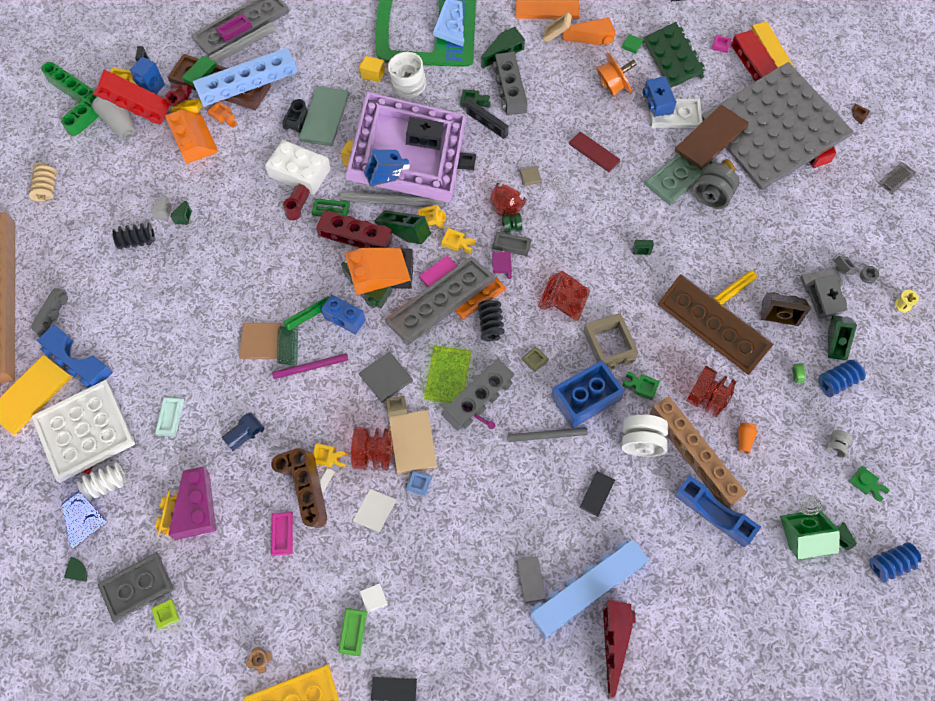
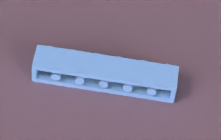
[530,539,649,639]

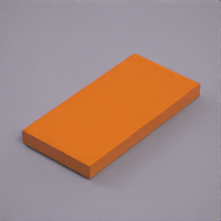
[516,0,580,19]

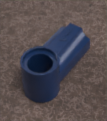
[221,412,265,451]

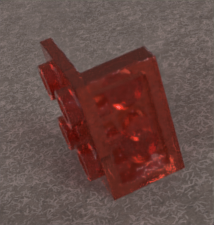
[538,271,590,321]

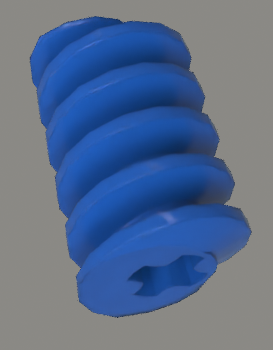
[818,359,866,397]
[869,542,922,583]

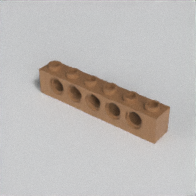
[650,396,747,508]

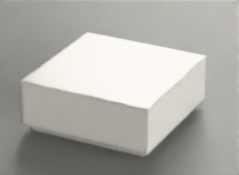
[360,583,388,613]

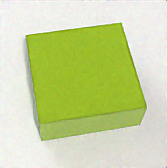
[151,599,180,629]

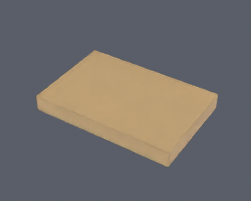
[389,410,437,474]

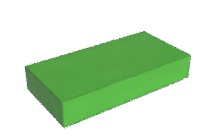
[338,608,368,656]

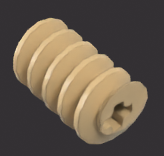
[29,163,57,202]

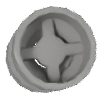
[826,430,853,458]

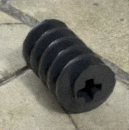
[112,222,155,249]
[478,300,505,342]

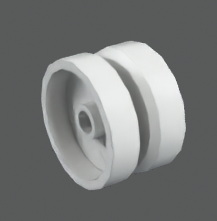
[622,415,668,457]

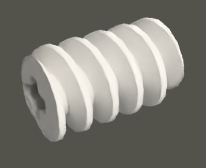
[77,462,127,502]

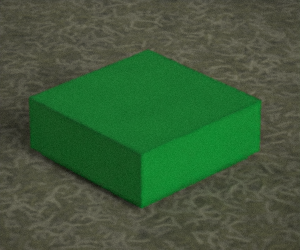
[622,34,643,54]

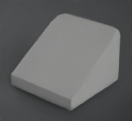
[151,196,172,220]

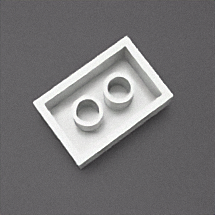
[265,140,331,195]

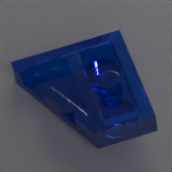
[61,490,107,548]

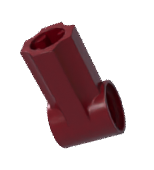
[165,84,192,106]
[283,184,310,221]

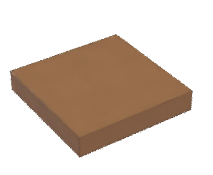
[239,323,282,359]

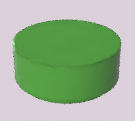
[792,363,805,383]

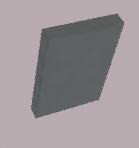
[97,552,174,623]

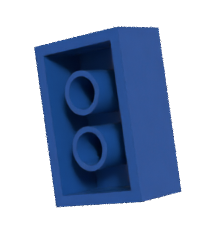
[551,360,625,428]

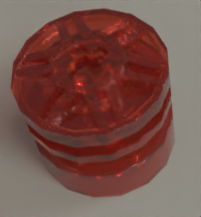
[686,366,737,418]
[351,427,393,471]

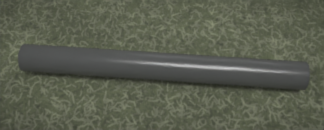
[508,427,588,442]

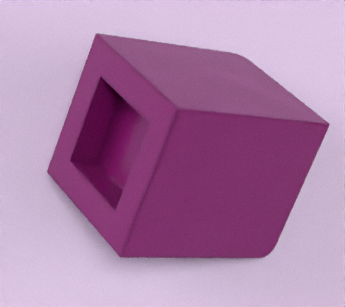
[492,252,512,279]

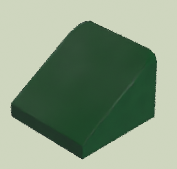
[170,201,192,225]
[836,522,857,550]

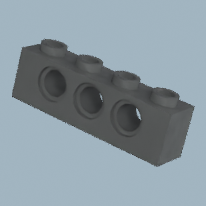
[493,52,527,116]
[441,358,515,431]

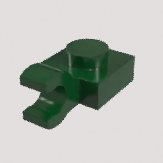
[460,89,490,108]

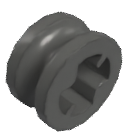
[860,266,879,284]

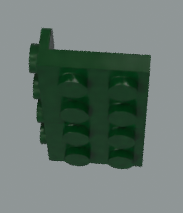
[643,22,706,88]

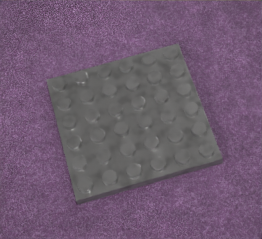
[702,61,853,190]

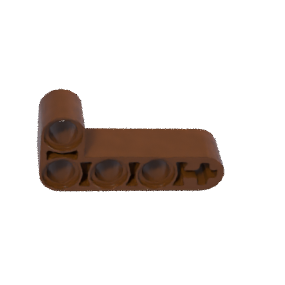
[271,448,327,528]

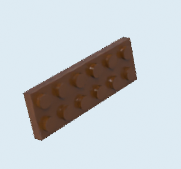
[167,54,271,111]
[658,274,774,375]

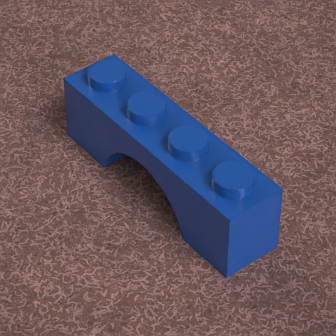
[37,325,113,388]
[675,475,761,548]

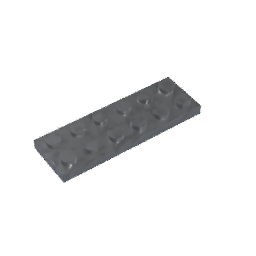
[191,0,290,56]
[385,256,496,345]

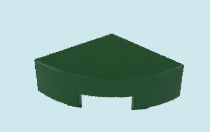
[64,557,88,582]

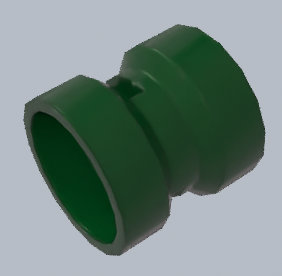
[502,213,523,233]

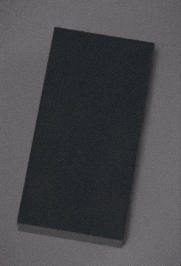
[579,471,615,517]
[371,677,417,701]

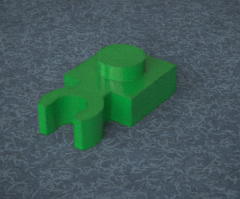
[622,372,660,400]
[848,466,890,502]

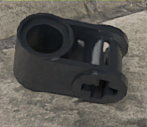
[282,99,308,133]

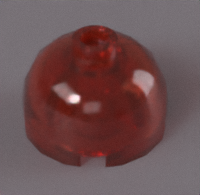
[490,183,527,216]

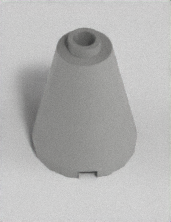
[92,96,135,139]

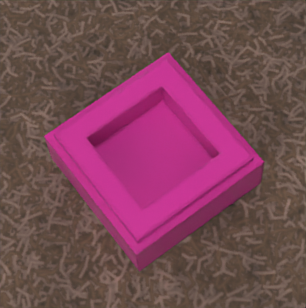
[712,35,732,53]

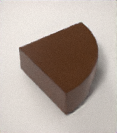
[852,103,870,125]

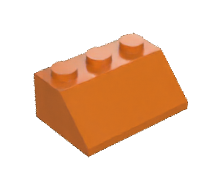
[165,109,219,164]

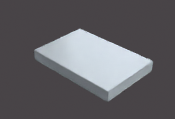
[650,99,703,128]

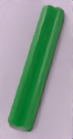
[284,296,329,330]

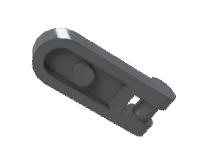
[31,288,68,337]

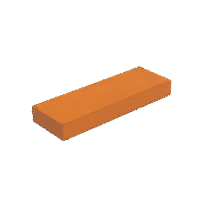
[455,275,506,320]

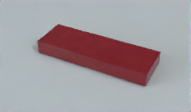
[569,131,620,172]

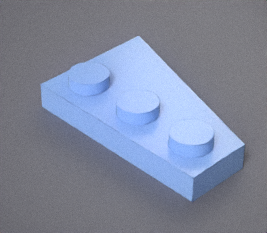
[433,0,464,46]

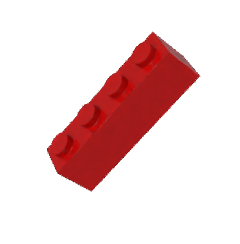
[93,69,170,124]

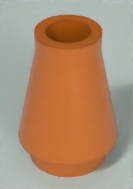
[738,422,758,453]

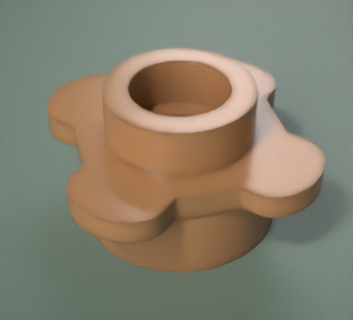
[246,647,272,674]

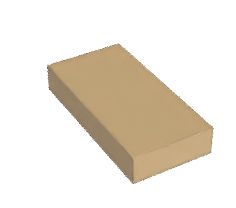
[543,13,572,42]

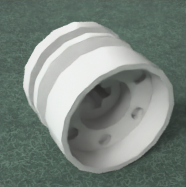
[388,52,426,98]

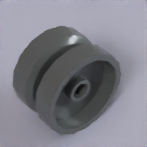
[692,163,740,209]

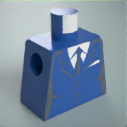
[364,149,410,187]

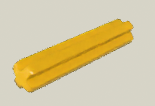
[713,270,757,304]

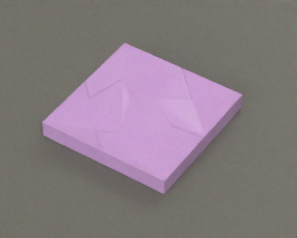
[346,92,466,203]

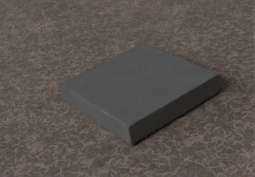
[359,351,413,403]

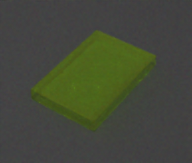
[424,345,472,404]

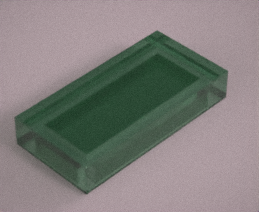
[277,326,298,365]

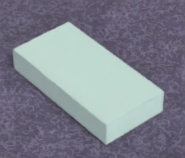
[155,397,184,437]

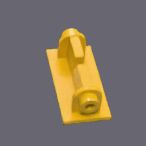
[154,491,178,536]

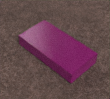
[215,13,252,42]

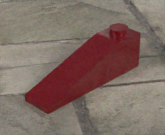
[602,600,636,699]

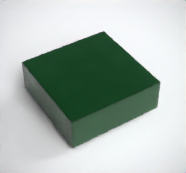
[632,240,654,255]

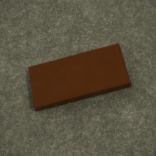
[675,104,749,170]

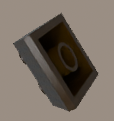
[761,292,811,326]

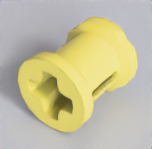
[895,290,919,313]

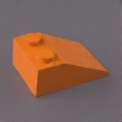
[345,248,411,295]

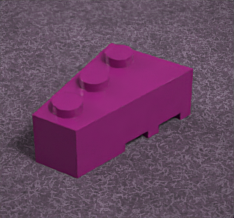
[168,466,216,540]

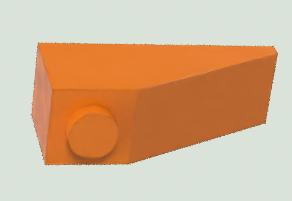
[562,17,616,45]

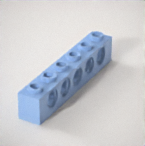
[193,47,297,107]

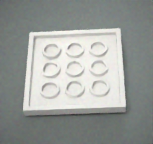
[32,380,135,483]

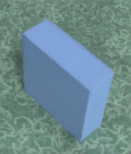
[406,470,432,496]

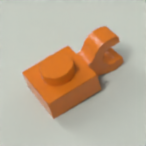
[207,101,238,128]

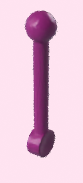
[462,405,495,429]

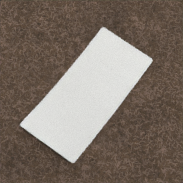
[310,468,396,532]

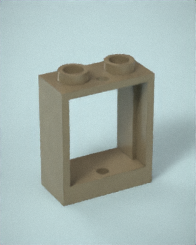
[583,313,638,370]

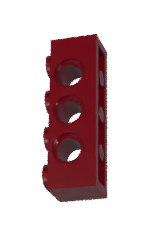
[316,210,393,248]

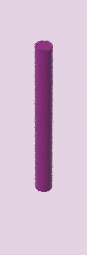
[272,353,349,379]

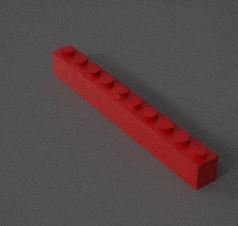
[731,30,837,168]

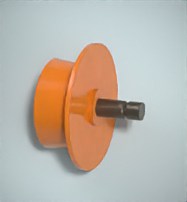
[596,52,637,97]

